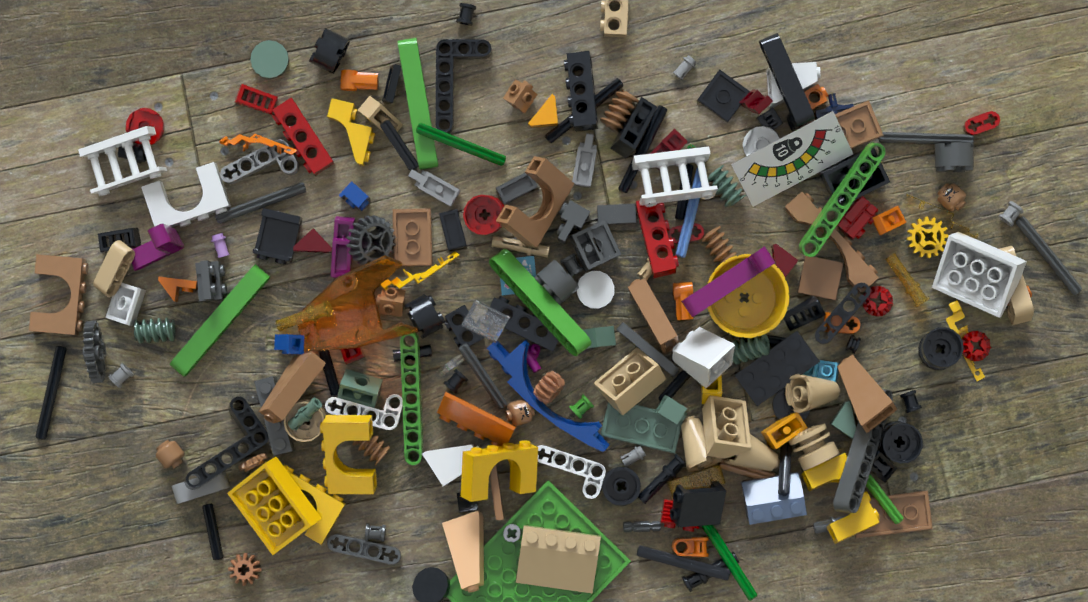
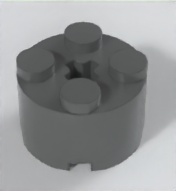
[935,142,974,172]
[534,260,579,305]

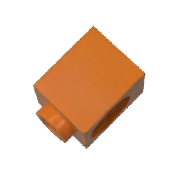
[804,84,828,110]

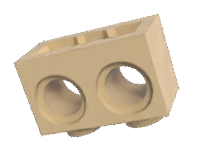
[600,0,628,38]

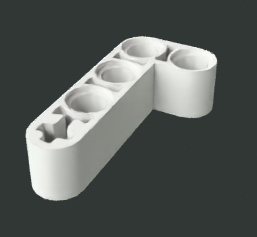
[325,394,403,430]
[537,445,606,499]

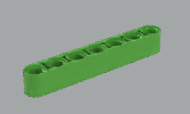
[398,38,439,170]
[799,143,886,257]
[489,249,591,356]
[169,264,270,377]
[400,331,424,465]

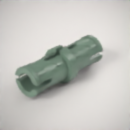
[288,398,322,431]

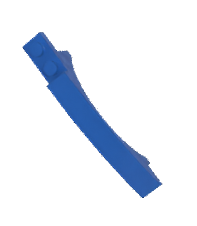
[487,340,609,452]

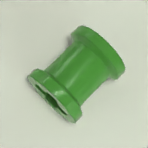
[569,394,595,419]

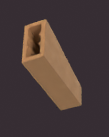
[628,278,679,355]
[259,351,326,423]
[837,355,897,433]

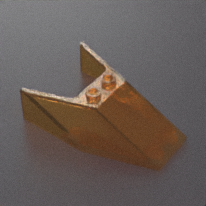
[296,255,418,352]

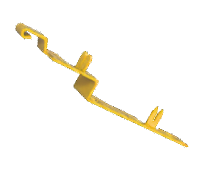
[381,251,459,290]
[945,300,985,381]

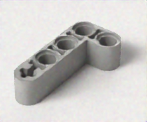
[220,139,299,184]

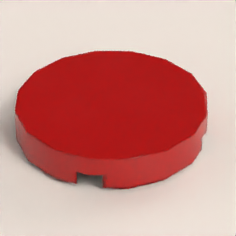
[125,108,164,145]

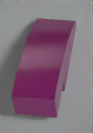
[331,216,355,279]

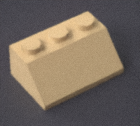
[594,347,666,415]
[702,395,751,458]

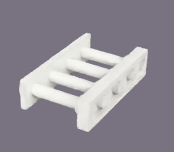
[78,126,167,196]
[632,147,718,207]

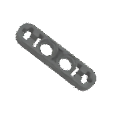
[616,322,680,377]
[327,534,401,565]

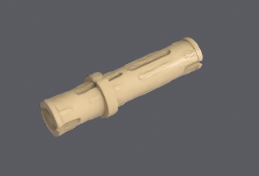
[491,235,550,258]

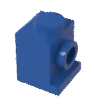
[339,181,370,211]
[274,334,304,354]

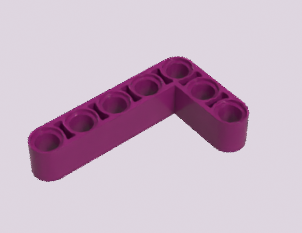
[131,224,184,271]
[681,246,776,317]

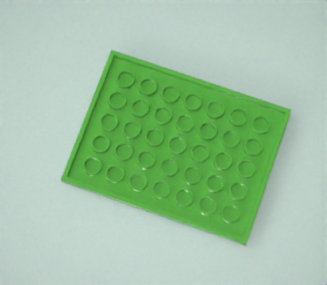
[447,480,631,602]

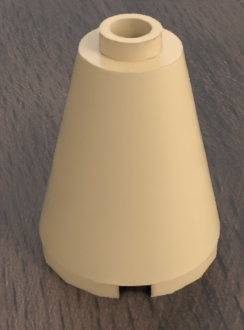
[785,374,840,413]
[681,416,723,472]
[724,434,780,471]

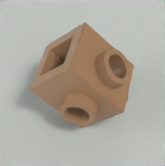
[503,79,538,113]
[376,288,406,317]

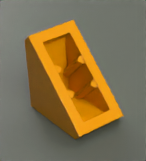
[528,94,558,128]

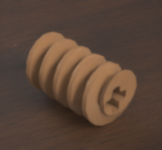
[600,90,639,133]
[701,226,737,267]
[352,435,390,466]

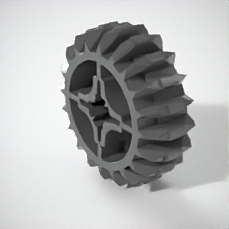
[346,215,396,267]

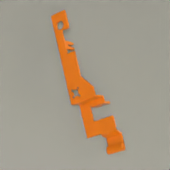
[219,134,297,155]

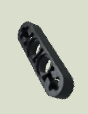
[815,283,870,344]

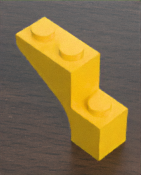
[327,98,375,166]

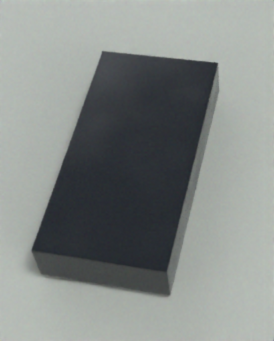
[382,64,401,104]
[439,209,467,251]

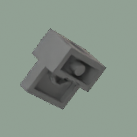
[556,200,590,244]
[569,220,622,272]
[195,260,227,302]

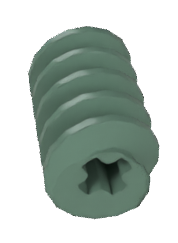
[708,165,746,207]
[134,317,175,343]
[733,334,770,365]

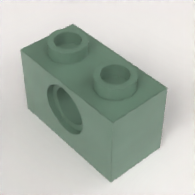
[337,369,383,408]

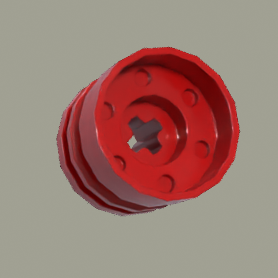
[463,195,504,235]

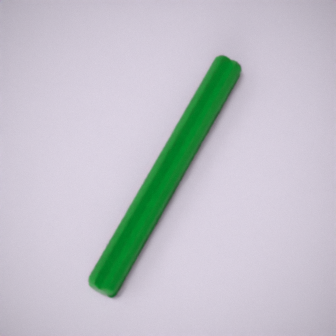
[416,123,506,166]
[702,525,757,601]

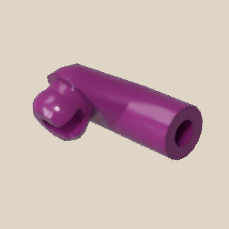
[527,344,542,373]

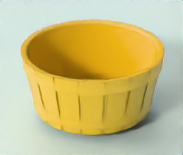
[707,254,789,338]

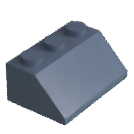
[741,472,807,525]

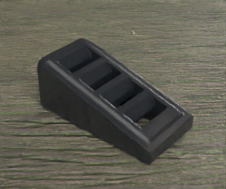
[98,228,141,252]
[783,296,826,331]

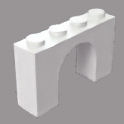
[141,162,231,227]

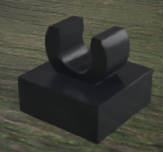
[756,107,783,130]

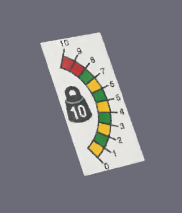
[731,111,853,207]

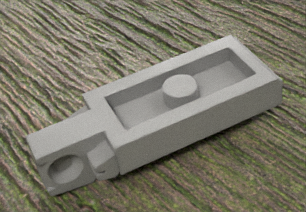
[572,133,597,188]
[408,169,461,207]

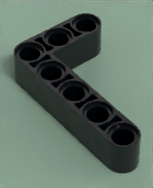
[759,33,815,132]
[436,39,492,134]
[184,396,269,490]

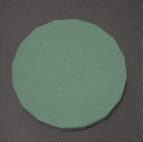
[250,40,289,79]

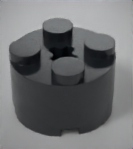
[309,28,350,74]
[404,294,445,339]
[602,466,641,506]

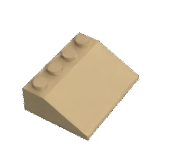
[516,525,601,593]

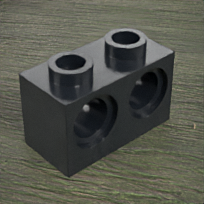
[445,305,484,348]

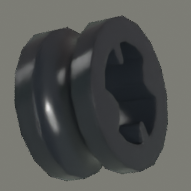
[845,335,861,354]

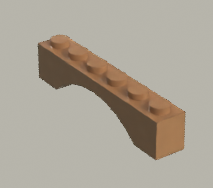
[783,192,879,294]

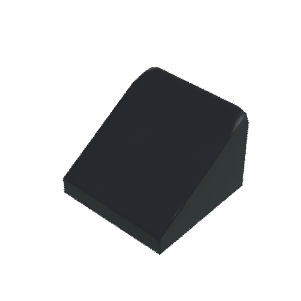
[457,492,479,513]

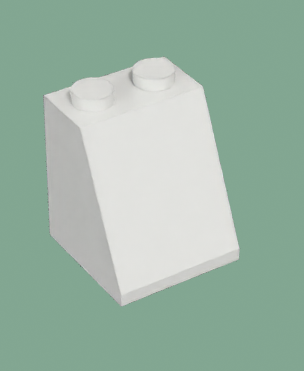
[766,62,821,108]
[672,327,735,388]
[422,444,480,486]

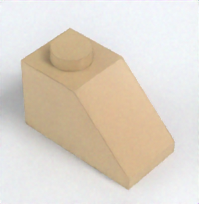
[358,96,403,135]

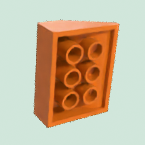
[437,392,516,446]

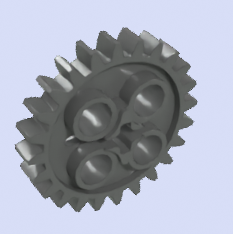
[83,320,106,384]

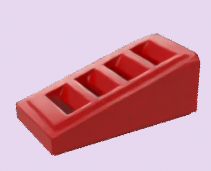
[234,84,278,115]

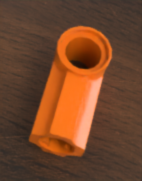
[340,70,378,91]
[673,282,693,320]

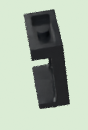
[252,208,302,265]
[670,481,726,528]

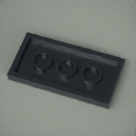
[735,330,820,406]

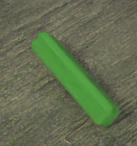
[866,475,904,524]

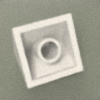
[105,283,146,326]

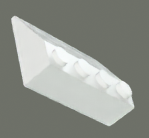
[932,232,1027,318]

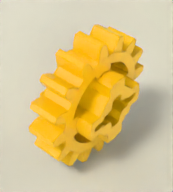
[906,216,949,258]

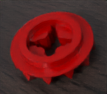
[863,286,893,317]
[962,331,992,361]

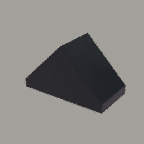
[871,450,897,483]

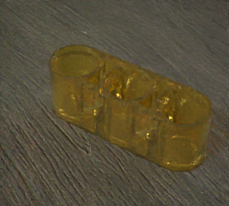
[667,465,726,499]

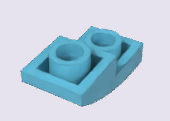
[802,360,840,382]

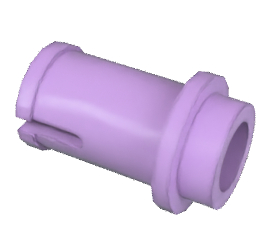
[211,233,230,258]

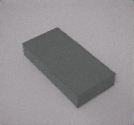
[496,173,538,205]
[597,203,636,224]

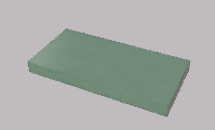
[600,402,682,453]

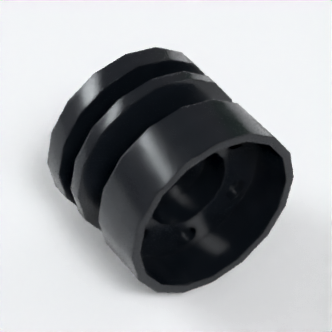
[918,327,963,370]
[878,421,923,464]

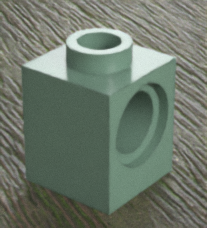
[655,395,687,424]

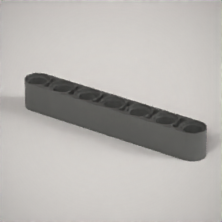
[833,389,893,513]

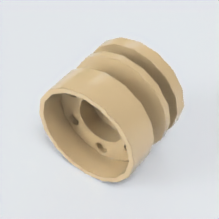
[284,399,326,442]
[789,423,839,471]

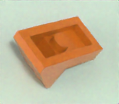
[873,206,907,235]
[158,277,198,302]

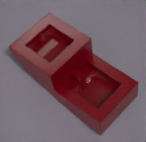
[739,89,773,114]
[650,128,688,171]

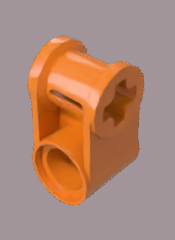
[824,312,860,334]
[671,537,709,557]

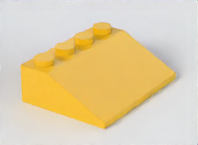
[227,457,322,555]

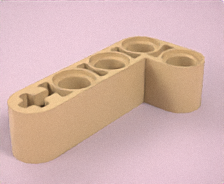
[999,246,1034,326]

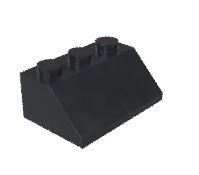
[819,147,890,205]

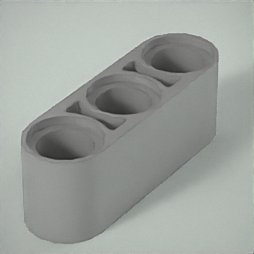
[171,472,230,504]

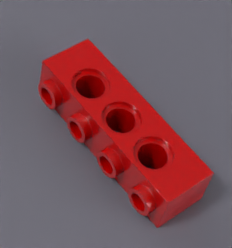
[272,97,334,176]
[636,200,679,278]

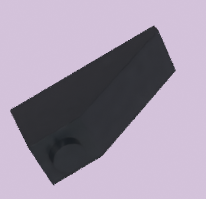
[610,97,657,158]

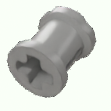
[998,201,1024,227]
[108,363,134,388]
[503,524,521,542]

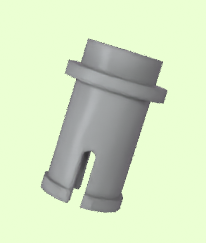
[673,55,697,80]
[620,446,646,467]

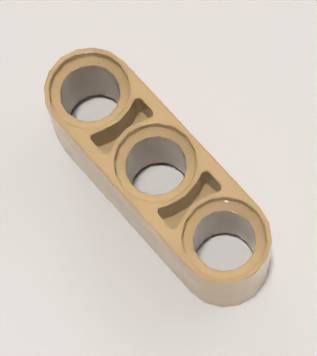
[93,240,135,298]

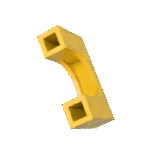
[320,415,377,494]
[461,441,538,502]
[801,453,880,544]
[283,464,346,545]

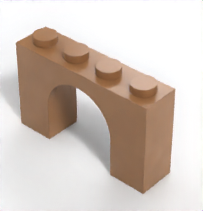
[496,156,575,248]
[29,254,88,336]

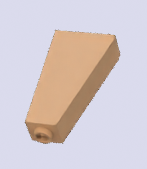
[442,511,484,593]

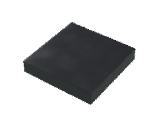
[697,69,750,123]

